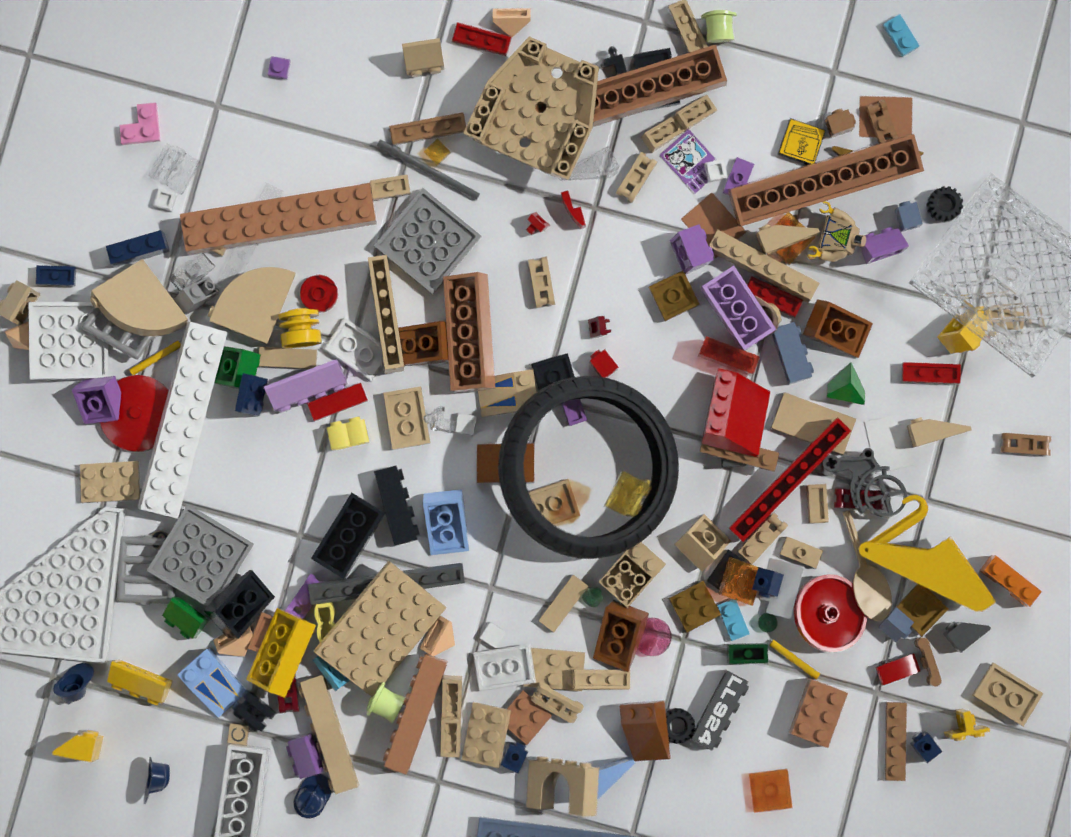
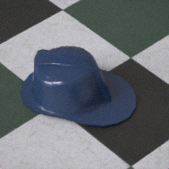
[53,663,94,705]
[143,757,170,804]
[294,774,332,819]

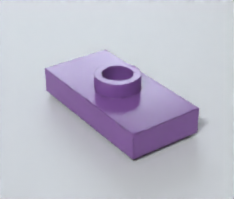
[723,157,754,195]
[561,399,587,426]

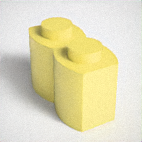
[327,417,370,451]
[315,602,336,642]

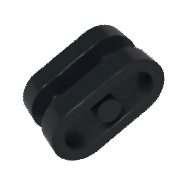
[232,689,277,732]

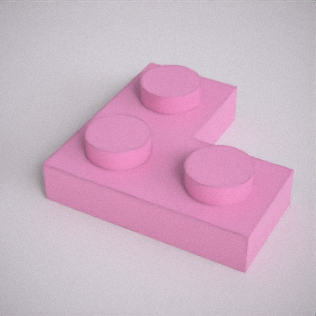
[120,103,160,145]

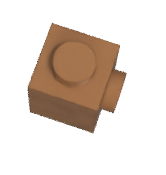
[824,109,856,138]

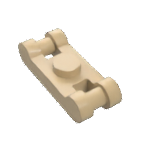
[616,152,658,203]
[528,256,555,308]
[531,682,584,723]

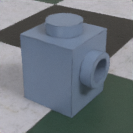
[895,201,923,232]
[878,607,914,642]

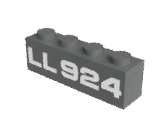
[691,670,749,750]

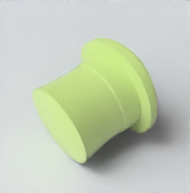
[701,10,737,43]
[366,682,405,723]

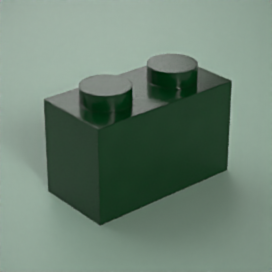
[727,643,768,664]

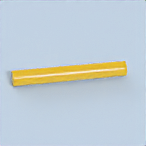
[129,340,181,375]
[769,639,820,680]

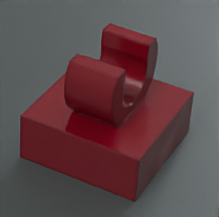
[588,316,612,338]

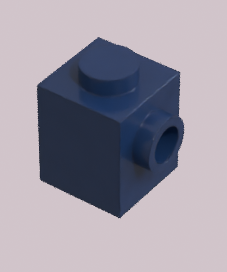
[752,567,784,598]
[910,731,943,764]

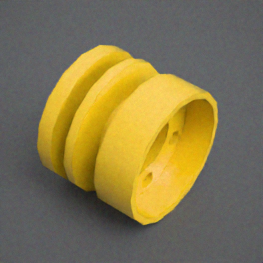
[278,308,322,348]

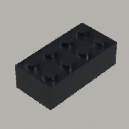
[311,493,385,579]

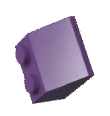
[670,224,714,275]
[860,227,909,264]
[72,376,121,424]
[286,733,324,779]

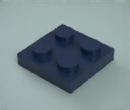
[235,373,268,416]

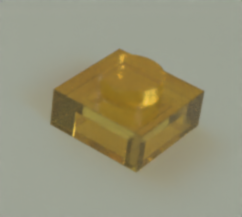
[424,138,451,166]

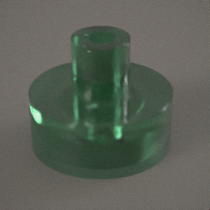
[582,587,603,608]
[758,613,778,632]

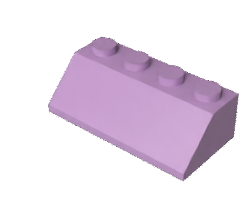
[700,266,776,352]
[264,359,348,413]

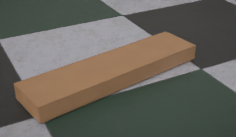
[389,112,466,146]

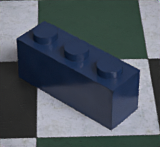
[106,230,170,268]

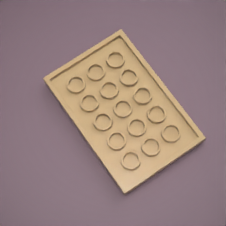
[314,561,447,697]

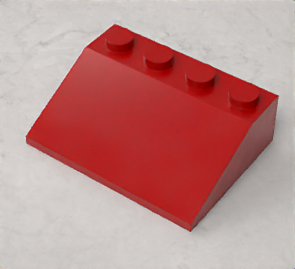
[701,368,771,458]

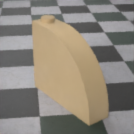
[90,259,188,336]
[208,267,296,345]

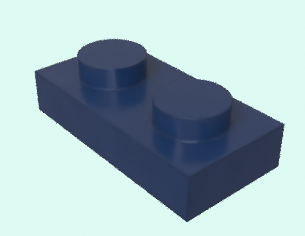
[36,265,76,286]

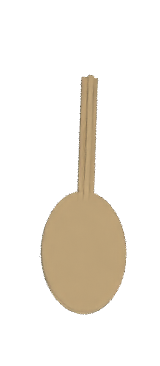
[842,510,892,621]

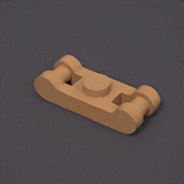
[866,99,899,143]
[1001,433,1052,456]
[914,637,941,687]

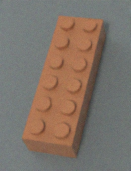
[443,272,495,392]
[382,653,448,774]

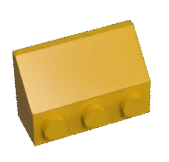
[107,659,173,705]

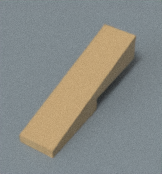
[641,95,717,153]
[440,675,462,757]

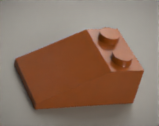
[803,299,873,358]
[398,321,449,366]
[477,443,534,483]
[593,600,649,672]
[619,700,671,761]

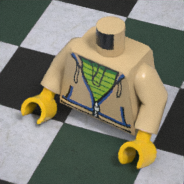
[807,201,866,262]

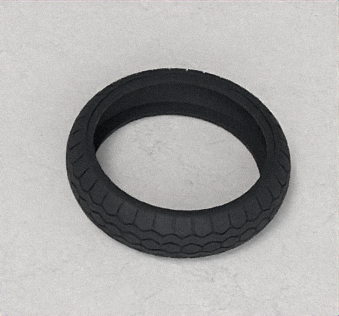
[498,376,679,559]

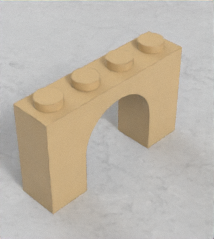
[526,756,599,817]

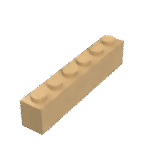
[709,230,820,303]
[368,255,404,374]
[298,675,359,794]

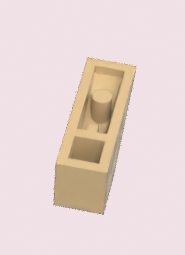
[756,224,820,255]
[907,417,972,448]

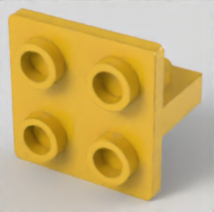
[944,709,990,741]

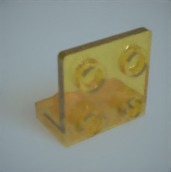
[604,471,651,517]

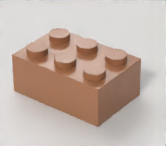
[789,678,848,748]

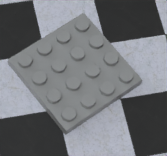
[374,188,481,295]
[146,504,254,606]

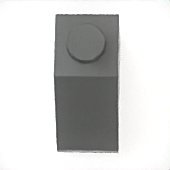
[943,621,991,653]

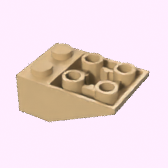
[599,542,666,608]

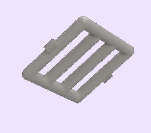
[82,306,156,359]
[117,535,175,605]

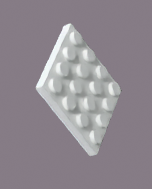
[28,302,109,380]

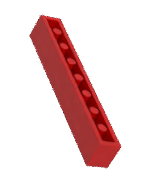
[728,417,851,542]

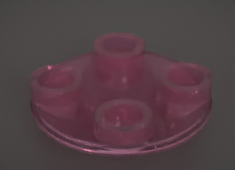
[638,618,672,656]

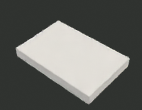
[323,318,383,381]
[473,644,536,691]

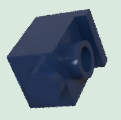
[501,742,528,773]

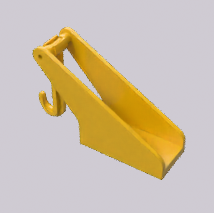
[859,495,996,612]

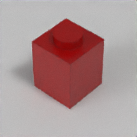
[589,349,619,378]

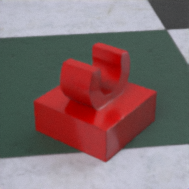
[526,212,550,235]

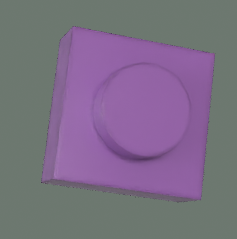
[268,56,291,80]

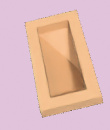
[493,8,531,37]
[5,321,29,350]
[420,616,455,656]
[213,626,253,657]

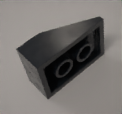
[203,570,275,639]

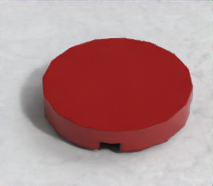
[300,274,338,313]

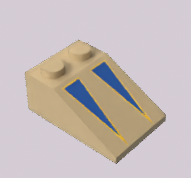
[478,369,536,417]

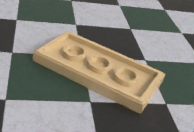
[771,392,856,455]

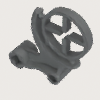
[820,448,907,518]

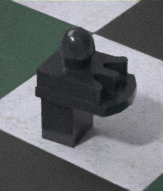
[601,46,627,75]

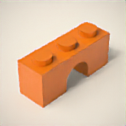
[979,555,1042,607]

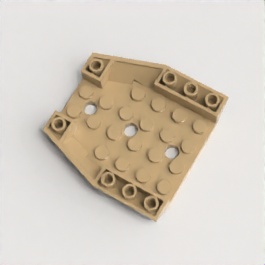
[463,36,599,180]

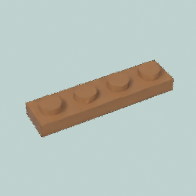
[699,444,779,472]
[885,702,907,781]

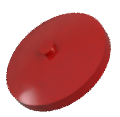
[100,375,169,452]
[794,574,867,652]

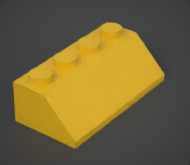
[246,608,316,697]

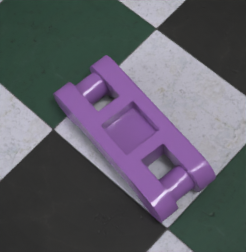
[285,573,323,619]

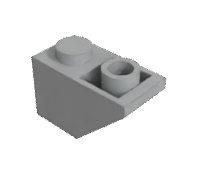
[173,277,220,315]

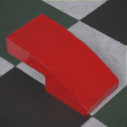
[561,191,586,229]
[875,653,921,686]

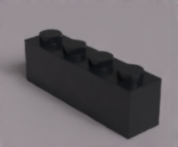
[374,465,420,546]

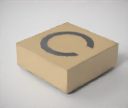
[227,723,250,745]

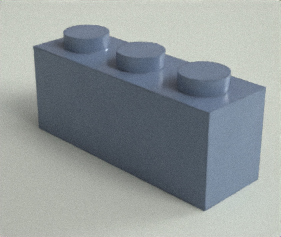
[772,322,814,385]

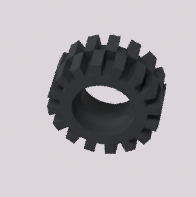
[926,186,963,222]
[666,708,696,744]

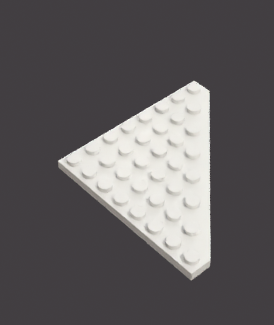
[0,507,125,663]

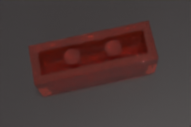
[698,336,760,376]

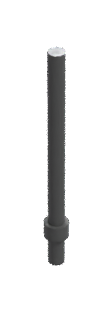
[377,139,480,200]

